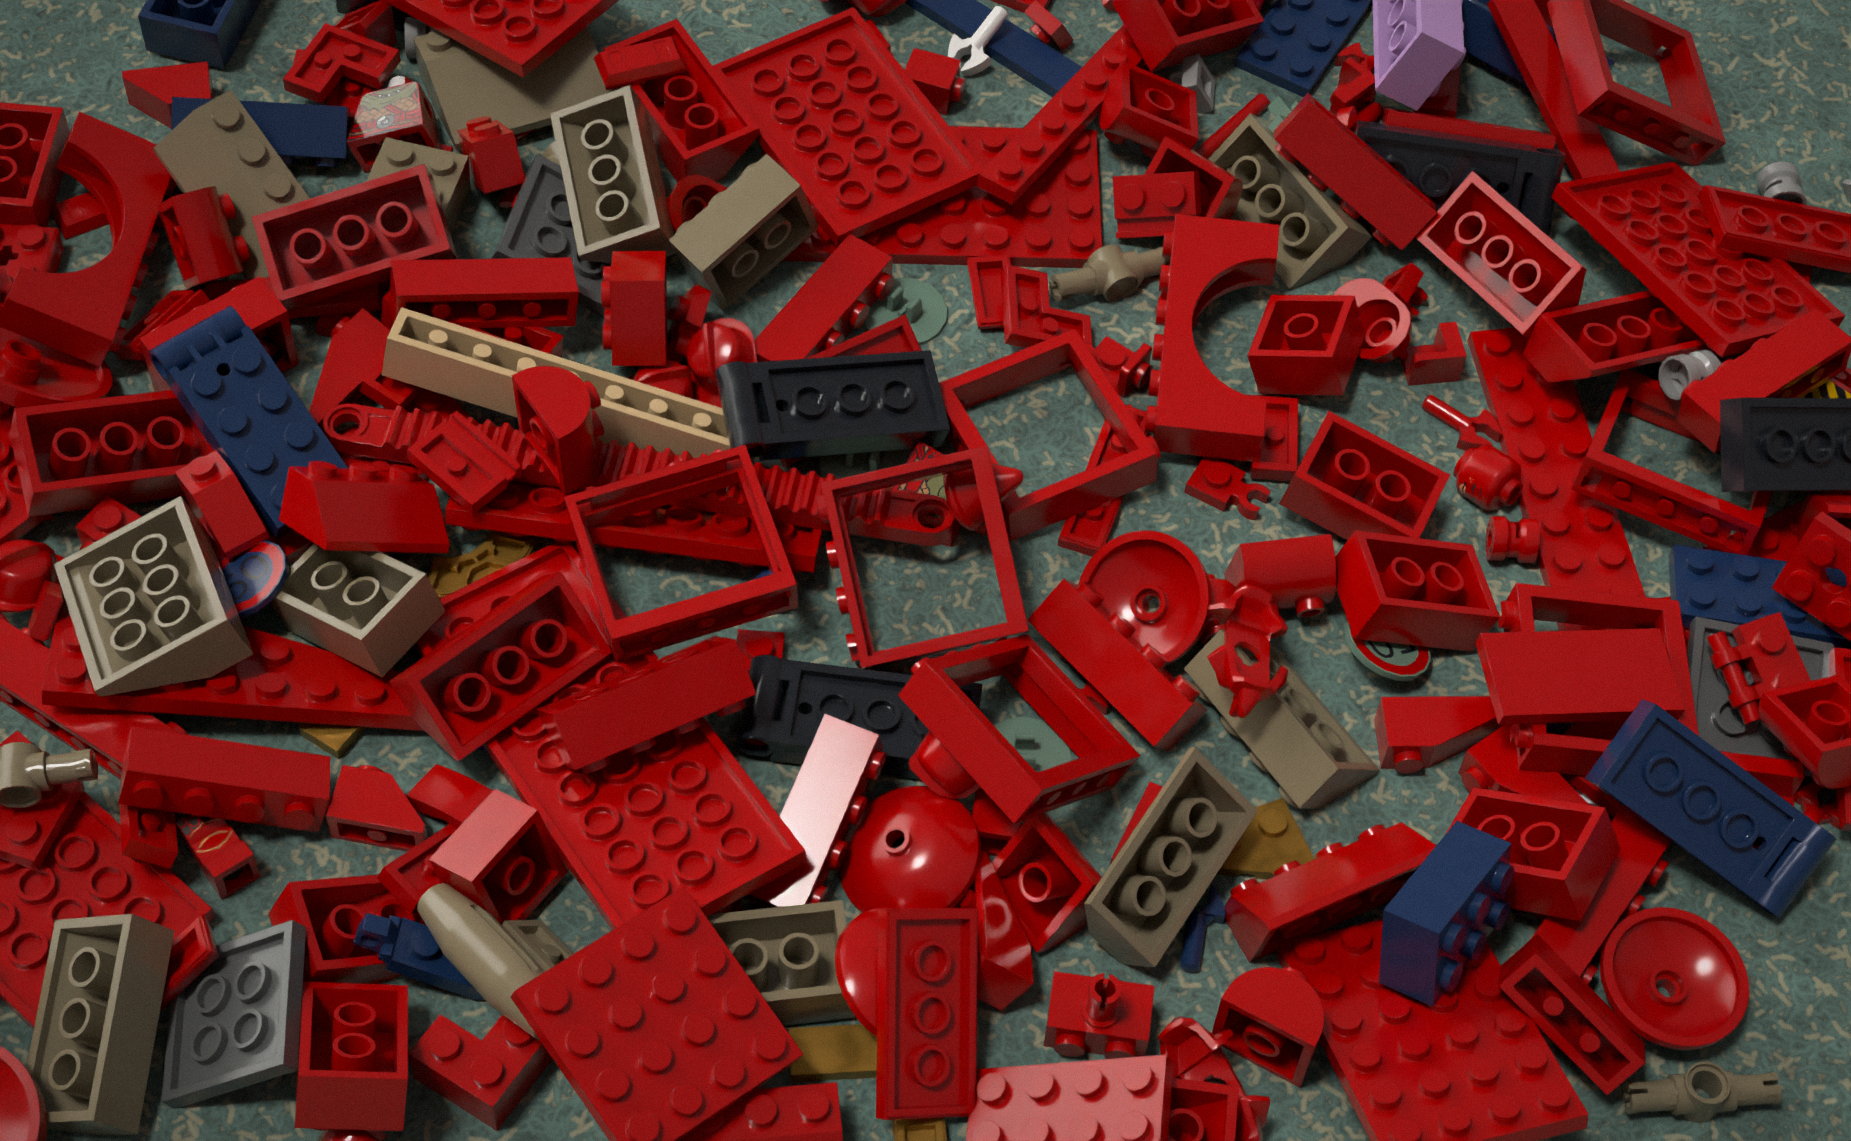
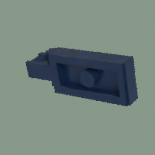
[353,913,483,1001]

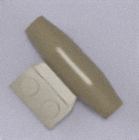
[417,883,574,1040]

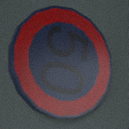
[219,540,289,619]

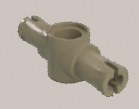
[1049,244,1170,302]
[0,742,98,808]
[1622,1061,1782,1123]

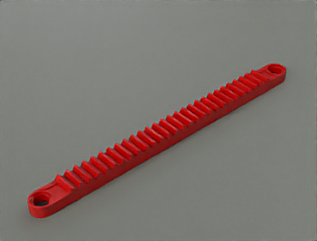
[323,404,954,546]

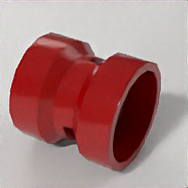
[1485,515,1540,564]

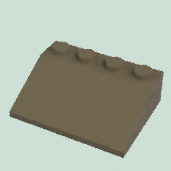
[413,26,613,151]
[54,496,253,697]

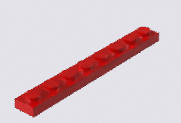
[977,24,1146,205]

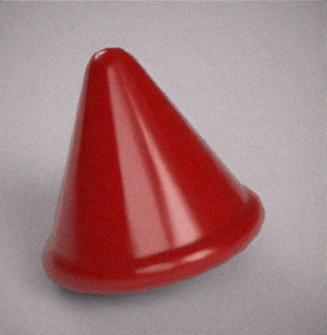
[943,464,1024,531]

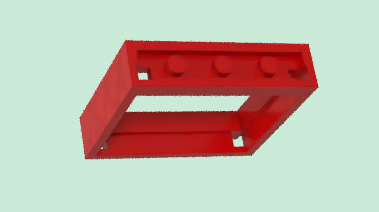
[1547,0,1726,166]
[939,329,1161,542]
[1571,369,1772,555]
[564,445,798,662]
[816,445,1030,669]
[1497,583,1699,776]
[898,634,1141,824]

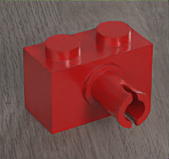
[1043,971,1155,1059]

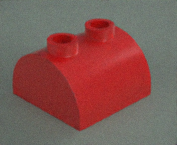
[1099,60,1199,159]
[1145,136,1243,220]
[158,186,250,289]
[511,366,604,495]
[1224,534,1336,618]
[1758,675,1851,789]
[992,812,1102,953]
[1212,967,1324,1088]

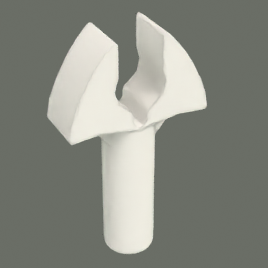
[948,6,1008,76]

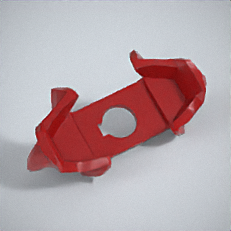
[1207,584,1288,718]
[1158,1016,1270,1141]

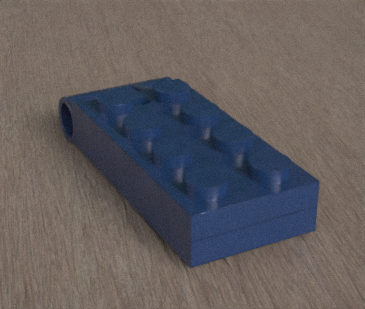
[149,306,349,539]
[1585,699,1837,919]

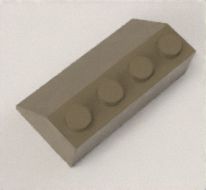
[550,85,676,264]
[153,89,310,279]
[1208,113,1372,290]
[1184,629,1380,809]
[1084,747,1258,967]
[26,914,174,1136]

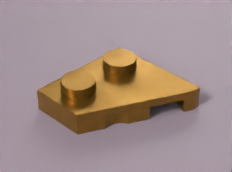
[1216,798,1315,879]

